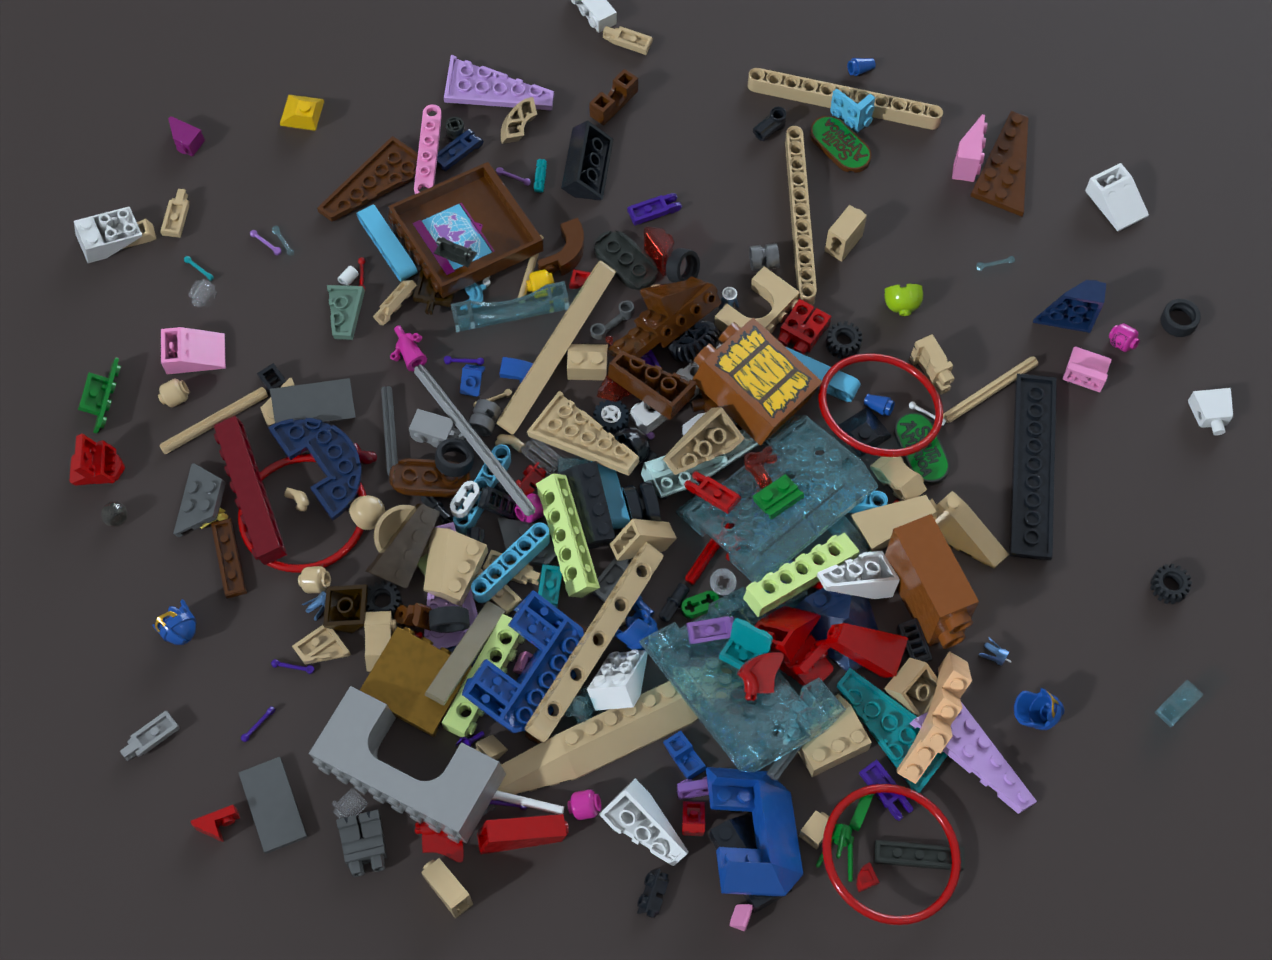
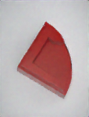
[569,269,591,289]
[856,862,880,893]

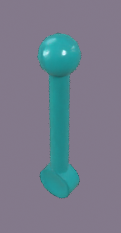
[184,256,214,281]

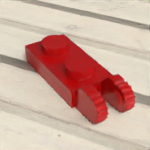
[684,471,741,514]

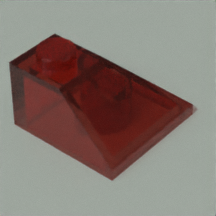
[644,227,674,277]

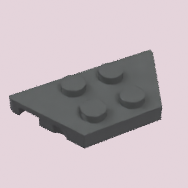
[173,464,226,537]
[498,517,557,566]

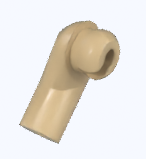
[285,488,309,511]

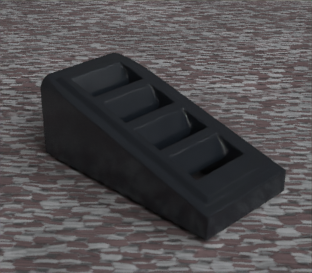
[257,363,286,392]
[478,486,516,520]
[896,618,933,662]

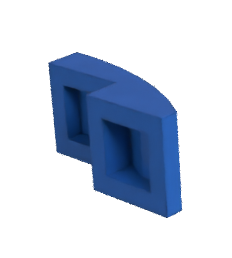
[499,357,533,383]
[663,731,706,779]

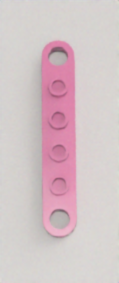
[414,104,442,194]

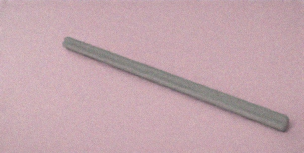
[414,364,535,516]

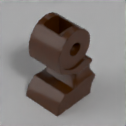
[394,603,432,631]

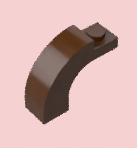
[538,217,584,276]

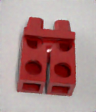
[778,299,831,355]

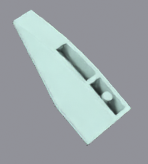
[641,430,759,498]

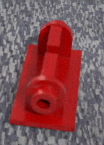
[509,462,546,496]

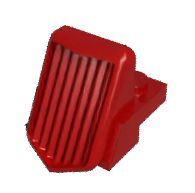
[69,433,125,485]
[779,635,834,691]

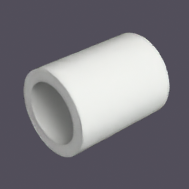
[338,266,359,286]

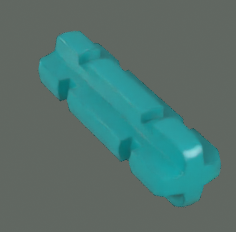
[534,159,547,193]

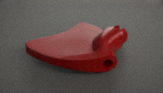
[737,653,784,701]
[415,821,464,863]

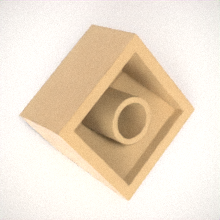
[567,344,608,381]
[884,658,938,717]

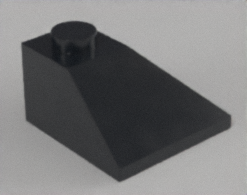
[838,406,892,457]

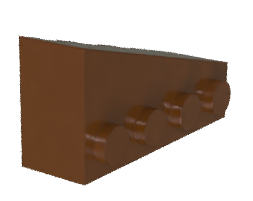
[608,351,697,420]

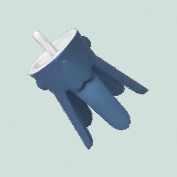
[719,287,739,309]
[302,591,326,621]
[979,637,1011,666]

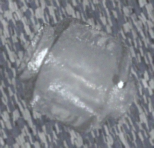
[188,278,217,308]

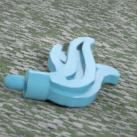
[460,283,486,308]

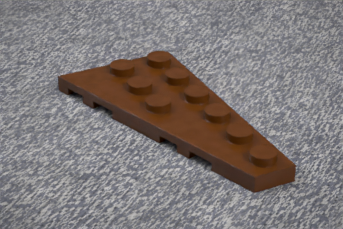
[970,111,1028,217]
[317,136,418,222]

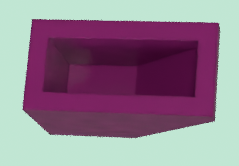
[168,116,205,157]

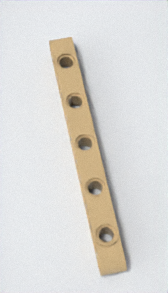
[525,542,663,743]

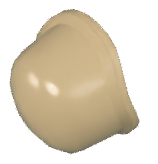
[349,495,385,530]

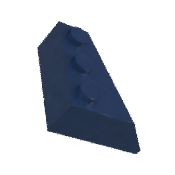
[1033,280,1106,333]

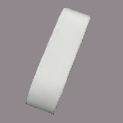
[450,481,480,518]

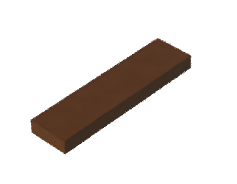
[211,518,247,599]

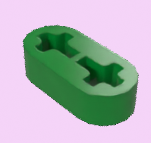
[681,591,719,619]
[849,794,874,832]

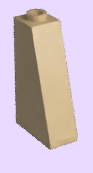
[851,495,939,552]

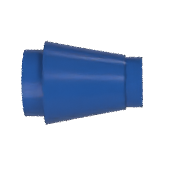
[847,58,875,76]
[864,394,895,416]

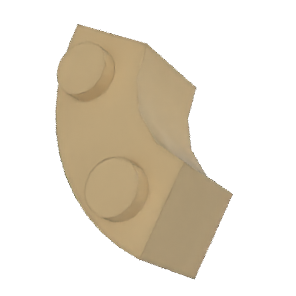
[501,97,537,144]
[870,457,927,501]
[364,611,396,672]

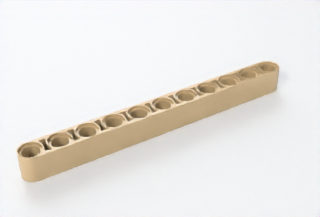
[748,68,943,130]
[785,126,817,306]
[496,260,616,435]

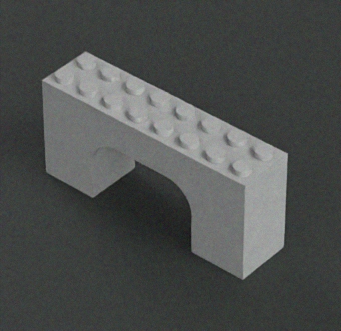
[309,686,506,844]

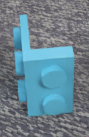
[830,89,875,133]

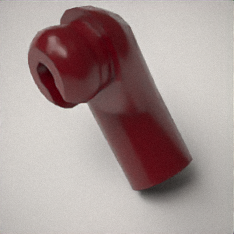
[354,443,377,464]

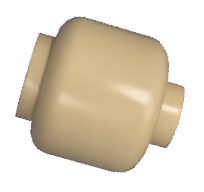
[158,378,190,408]
[298,566,331,594]

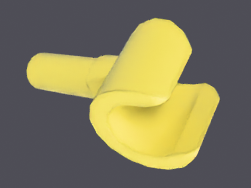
[200,508,228,529]

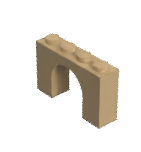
[714,267,800,333]

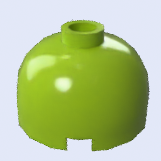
[884,284,923,316]

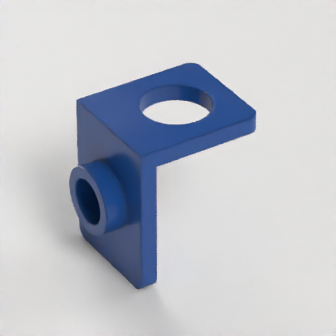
[460,364,485,396]

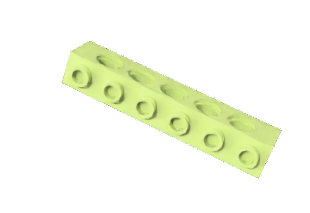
[536,473,600,598]
[743,532,860,618]
[441,614,525,737]

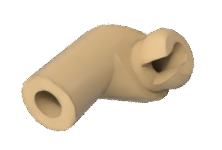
[495,434,526,453]

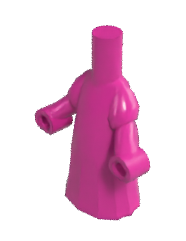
[390,325,427,372]

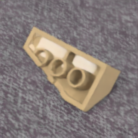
[663,407,745,475]
[935,491,1009,568]

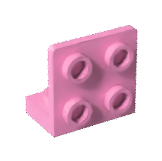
[1062,347,1111,392]

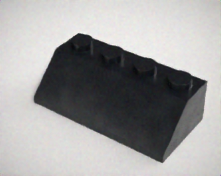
[561,120,614,200]
[558,462,615,549]
[709,814,792,914]

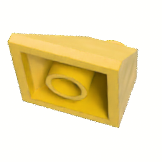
[280,95,324,131]

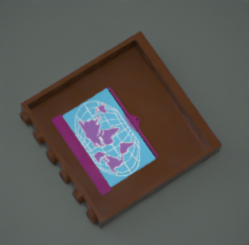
[387,162,544,298]

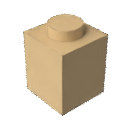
[799,811,829,850]

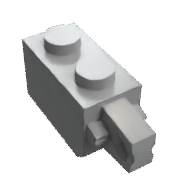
[409,409,466,448]

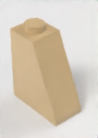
[610,519,677,561]
[421,858,473,919]

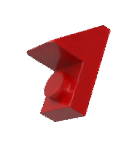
[682,801,705,836]
[191,805,240,842]

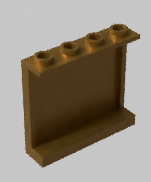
[360,627,472,737]

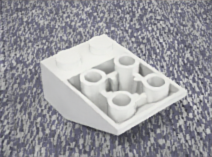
[1085,163,1149,231]
[74,207,142,263]
[587,650,648,711]

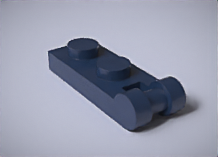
[437,129,484,172]

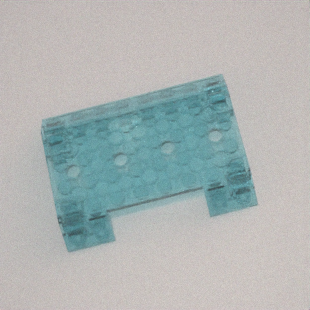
[675,416,878,583]
[639,587,846,772]

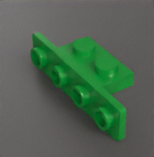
[78,357,121,434]

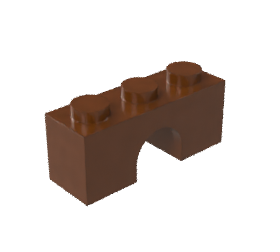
[589,69,638,126]

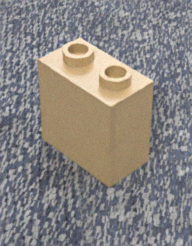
[825,205,867,262]

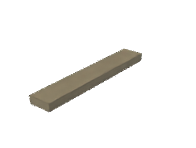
[425,601,506,706]

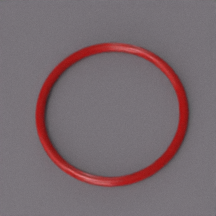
[818,353,943,457]
[238,454,366,573]
[822,784,961,925]

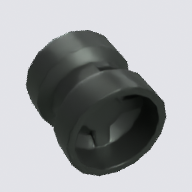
[445,117,465,142]

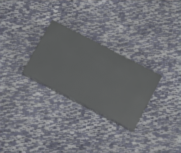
[270,378,355,423]
[238,757,308,854]

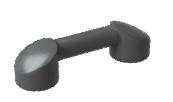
[590,300,635,340]

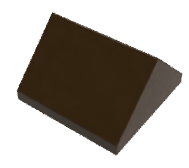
[323,584,368,634]

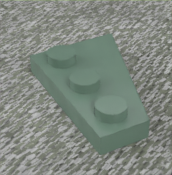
[327,285,365,340]

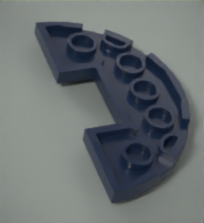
[268,418,362,521]

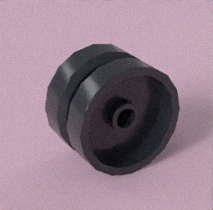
[622,481,661,521]

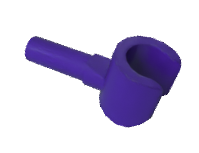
[455,731,485,746]

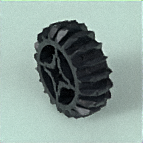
[668,320,720,364]

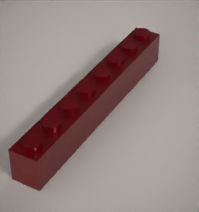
[214,415,287,565]

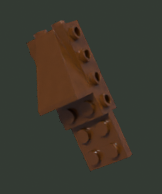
[608,277,721,358]

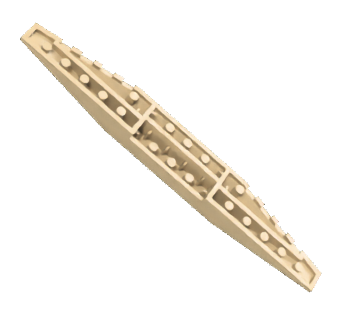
[492,660,744,800]

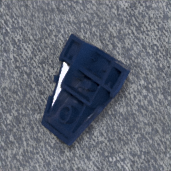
[795,587,878,672]

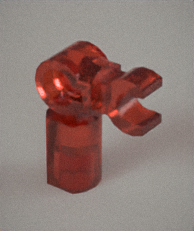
[744,446,777,489]

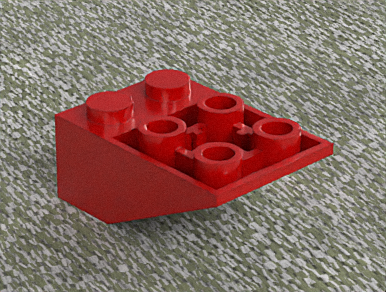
[754,606,821,663]

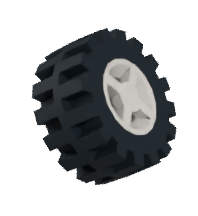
[593,398,629,435]

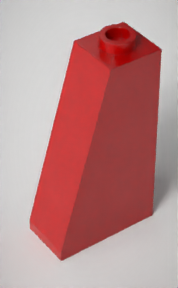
[825,623,908,678]
[477,814,569,854]

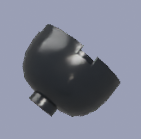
[613,427,650,467]

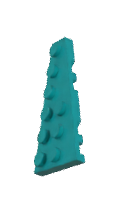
[837,668,948,793]

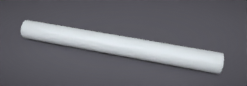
[493,790,564,814]

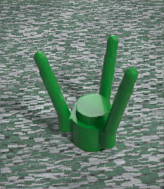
[816,824,854,882]

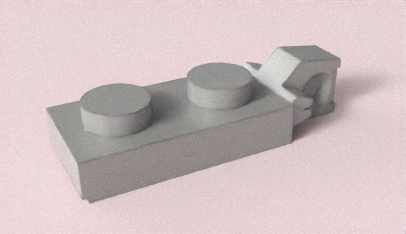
[120,711,180,761]

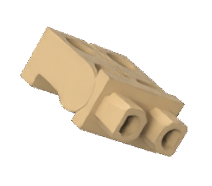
[909,334,954,395]

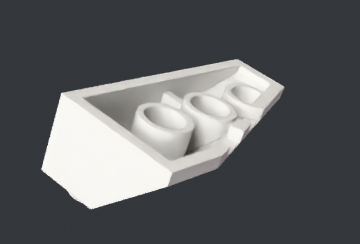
[817,551,900,599]
[599,778,688,866]

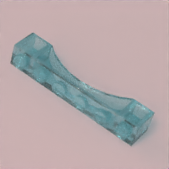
[451,281,569,332]

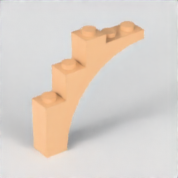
[897,651,972,784]

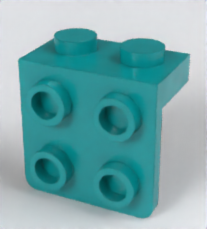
[719,618,773,669]

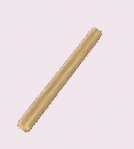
[943,356,1038,423]
[160,387,268,454]

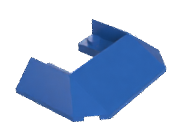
[462,590,584,733]
[706,767,803,896]

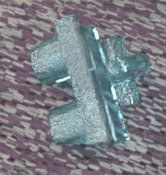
[565,686,595,724]

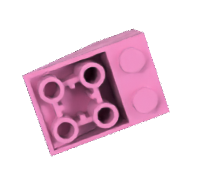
[952,114,987,182]
[161,327,226,374]

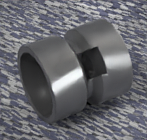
[749,243,780,271]
[468,399,501,436]

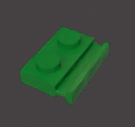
[753,474,804,520]

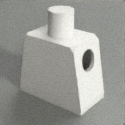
[1188,388,1233,435]

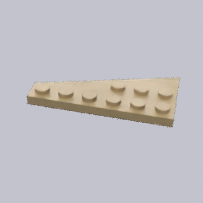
[527,391,640,476]

